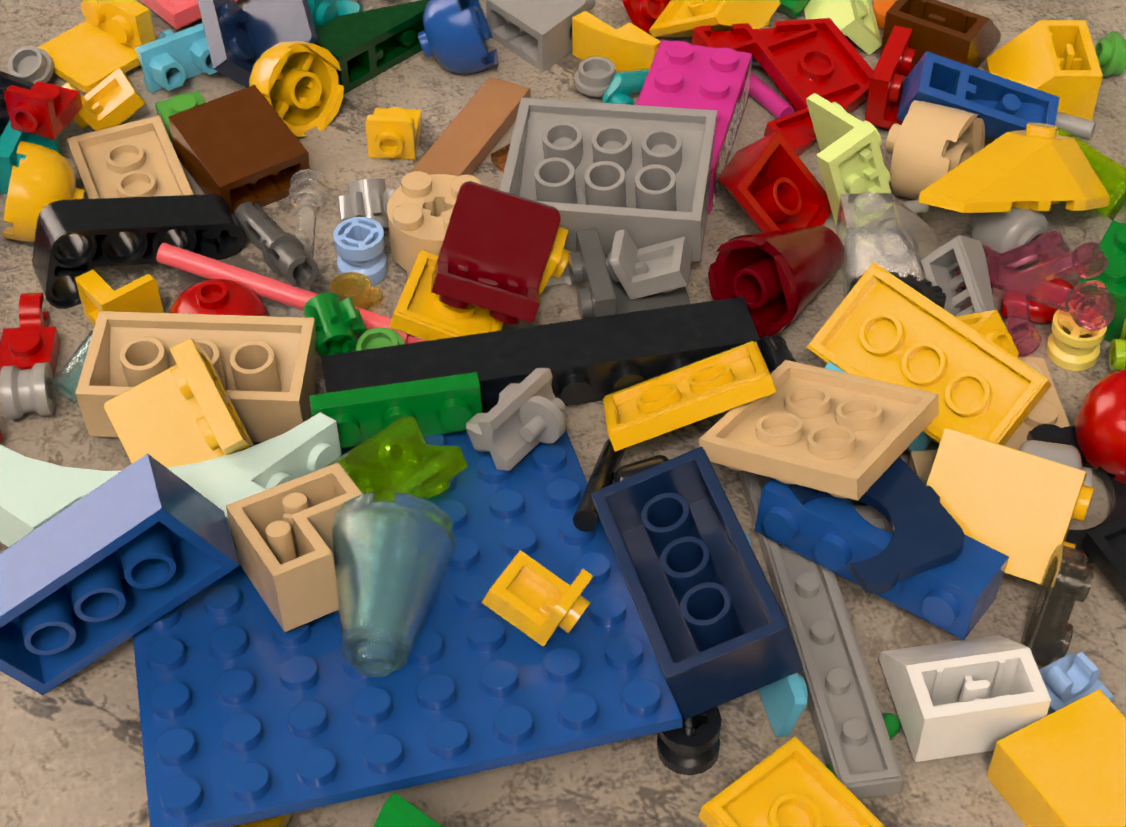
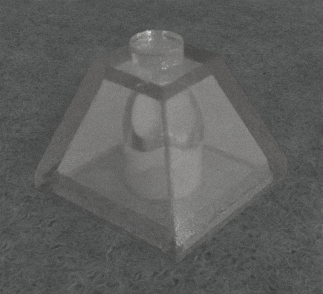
[836,192,939,298]

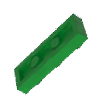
[309,372,482,448]

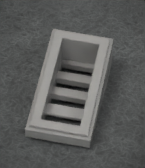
[920,235,995,317]

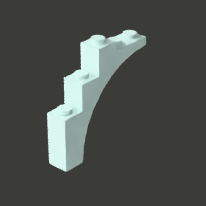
[0,412,343,547]

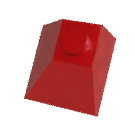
[717,131,832,233]

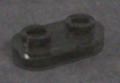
[1021,544,1094,667]

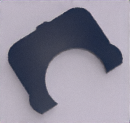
[787,457,965,593]

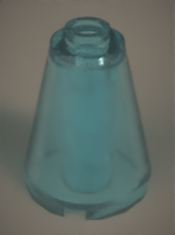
[332,492,456,677]

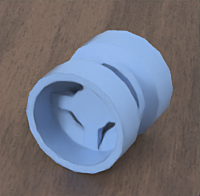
[333,217,388,288]

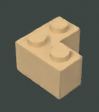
[226,463,372,632]

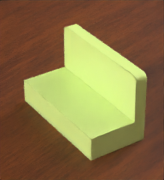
[804,0,882,55]

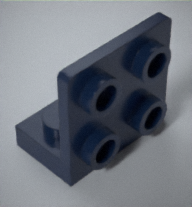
[197,0,318,88]

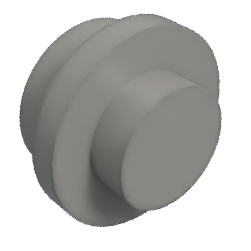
[8,46,54,84]
[574,57,618,98]

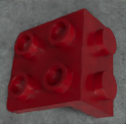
[431,181,561,325]

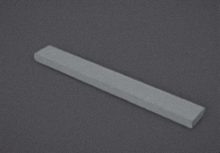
[738,471,904,799]

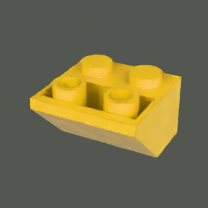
[985,20,1103,121]

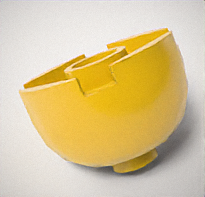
[249,41,344,137]
[2,141,85,242]

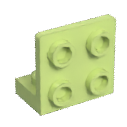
[806,93,894,237]

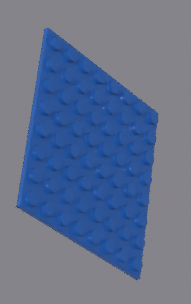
[133,430,682,827]

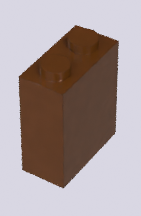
[168,85,311,215]

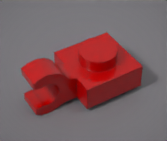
[0,293,60,377]

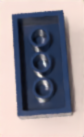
[590,446,804,720]

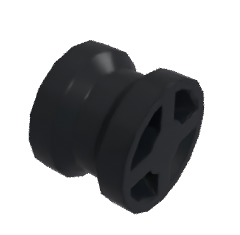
[657,707,722,776]

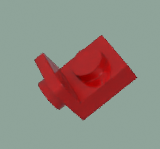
[4,81,83,140]

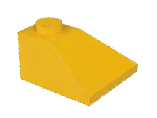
[649,0,781,37]

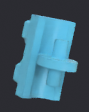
[135,23,218,93]

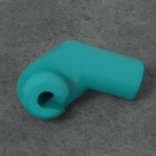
[602,69,650,105]

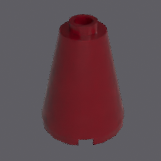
[708,225,844,338]

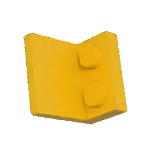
[37,0,156,93]
[104,338,254,467]

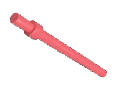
[156,242,426,344]

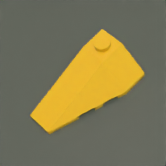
[918,123,1110,213]

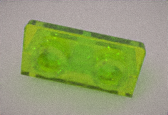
[323,416,468,528]

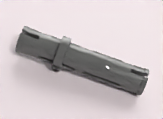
[234,201,319,288]

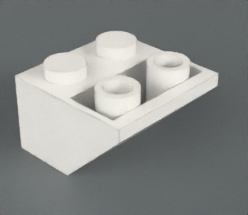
[879,635,1051,762]

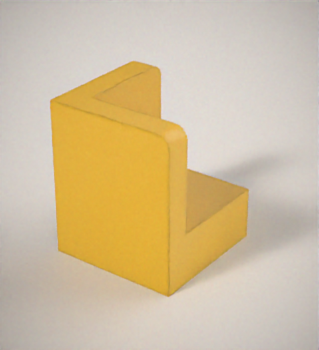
[75,269,164,326]

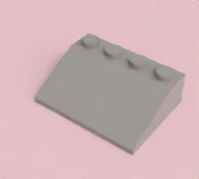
[500,97,717,262]

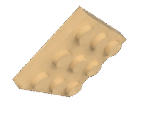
[699,360,939,501]

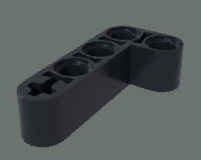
[32,194,244,309]

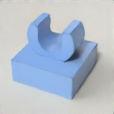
[1039,652,1114,715]

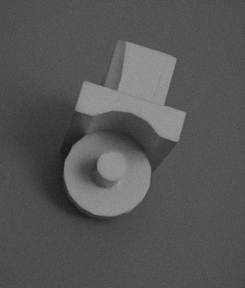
[466,368,567,471]

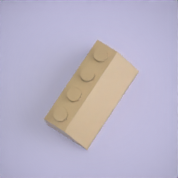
[75,311,316,442]

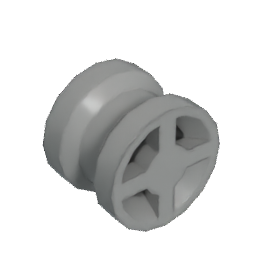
[0,362,56,420]

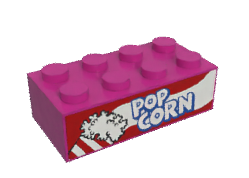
[636,40,752,214]

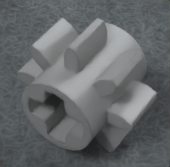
[338,178,395,231]

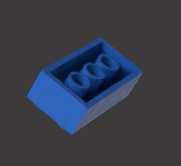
[0,453,239,695]

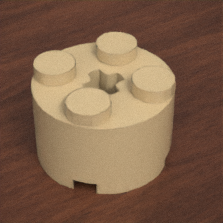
[886,100,985,200]
[387,171,481,278]

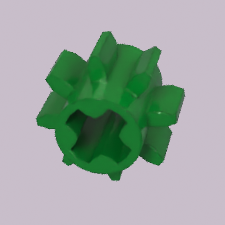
[304,293,366,356]

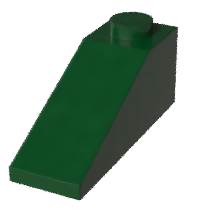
[315,0,430,94]

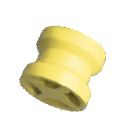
[1045,304,1107,371]

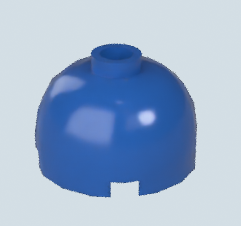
[418,0,498,75]

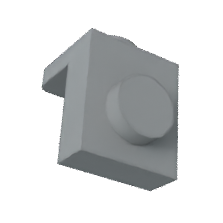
[607,229,693,300]

